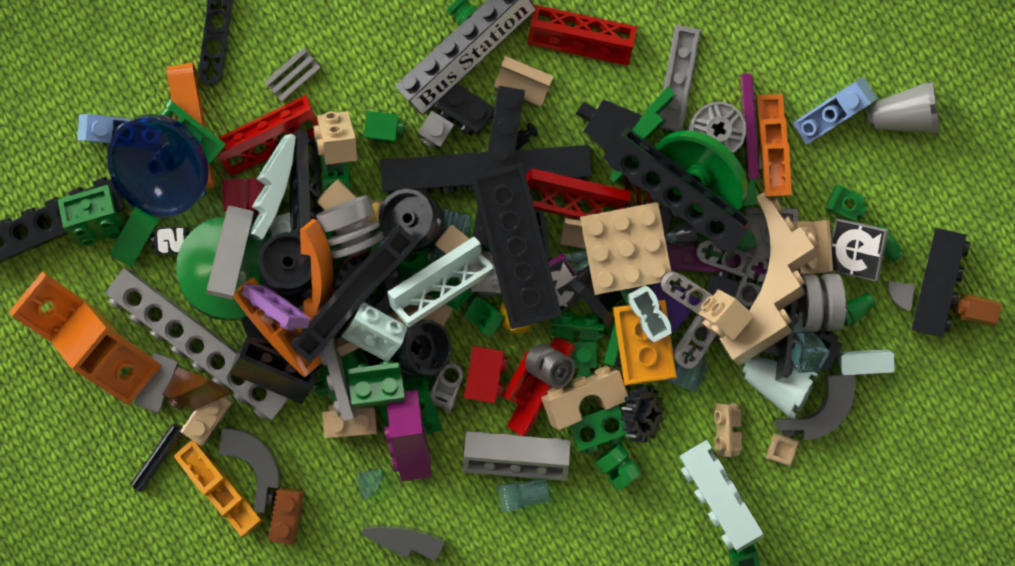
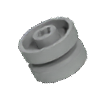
[796,273,846,332]

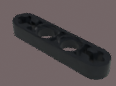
[198,0,233,85]

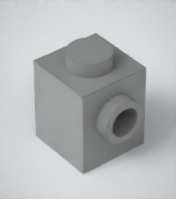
[418,111,455,149]

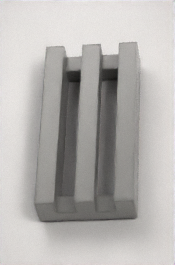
[265,48,321,102]

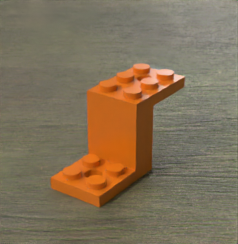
[9,271,162,406]

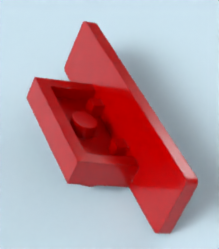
[502,336,575,436]

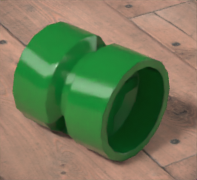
[594,442,643,491]

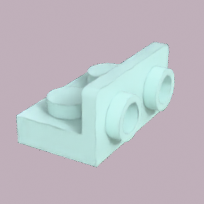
[341,302,407,361]

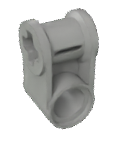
[430,362,464,414]

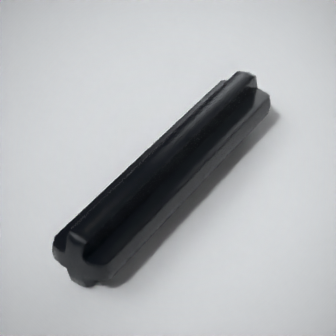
[131,423,183,492]

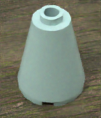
[742,356,818,420]

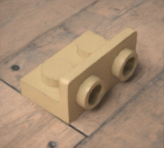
[792,220,833,274]

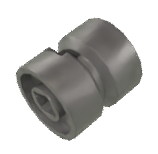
[525,343,575,389]

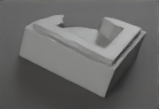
[887,281,915,311]

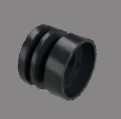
[383,320,451,376]

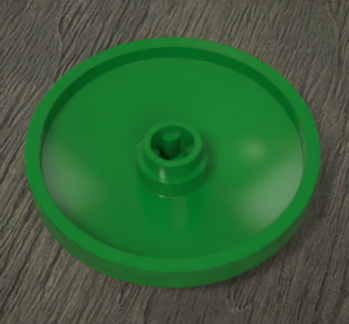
[651,130,748,226]
[176,216,271,321]

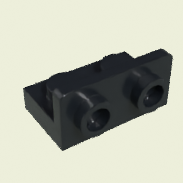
[434,84,494,136]

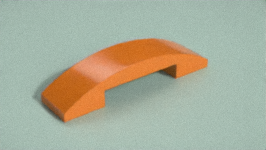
[300,219,334,320]

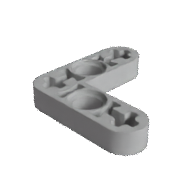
[661,272,717,369]

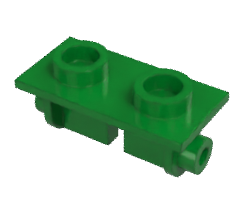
[551,311,604,342]

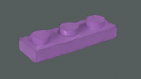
[242,285,311,331]

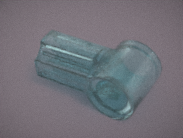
[496,479,550,512]

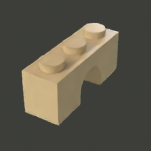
[541,366,628,430]

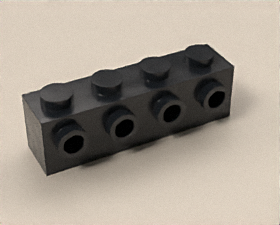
[911,228,970,338]

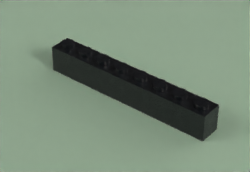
[380,145,592,195]

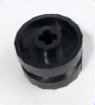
[378,188,445,252]
[258,232,312,298]

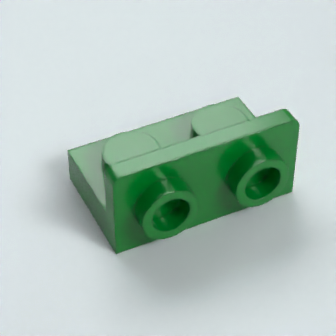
[347,361,405,408]

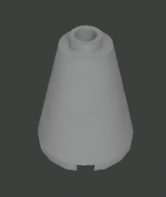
[867,81,940,134]

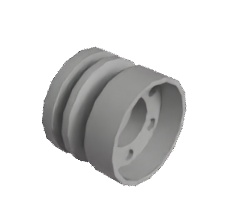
[688,102,746,153]
[316,195,384,258]

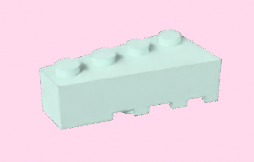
[680,440,764,553]

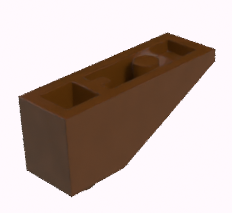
[162,367,229,411]

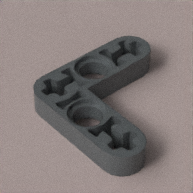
[696,240,769,306]

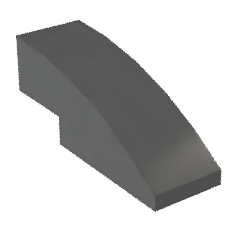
[361,525,446,561]

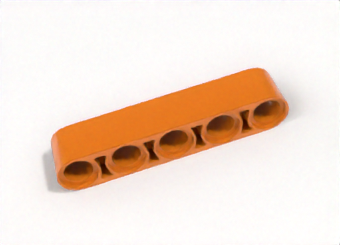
[167,62,215,193]

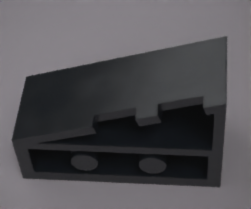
[230,337,320,404]

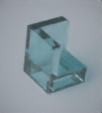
[791,332,830,373]

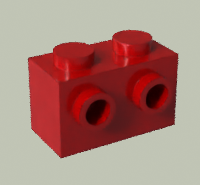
[464,345,508,403]

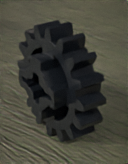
[621,385,664,443]

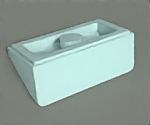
[837,349,895,375]

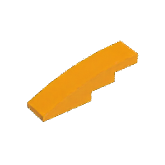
[174,440,264,538]

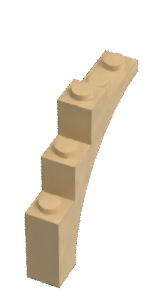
[719,192,819,366]

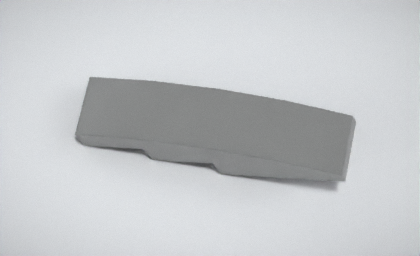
[206,205,254,300]

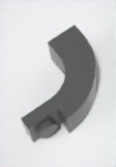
[775,374,855,440]
[219,427,281,513]

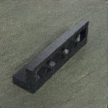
[289,130,322,234]

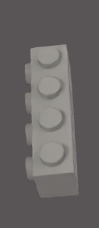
[463,432,570,481]

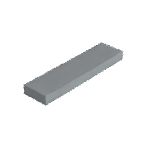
[659,25,701,132]

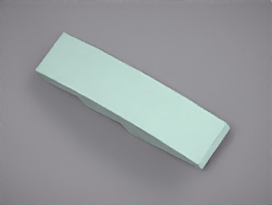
[248,134,296,240]

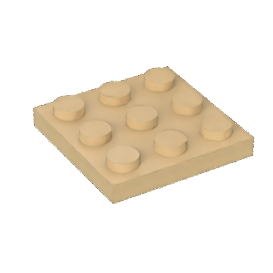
[580,202,671,295]

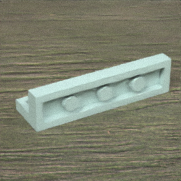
[388,237,494,327]

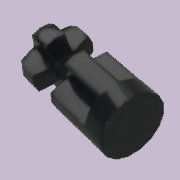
[515,122,539,150]

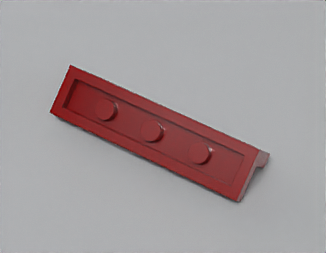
[527,5,637,66]
[218,95,318,177]
[526,168,631,220]

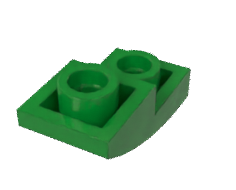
[109,207,159,267]

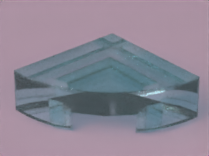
[357,468,383,499]

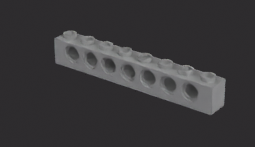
[105,268,289,420]

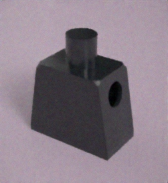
[575,100,642,153]

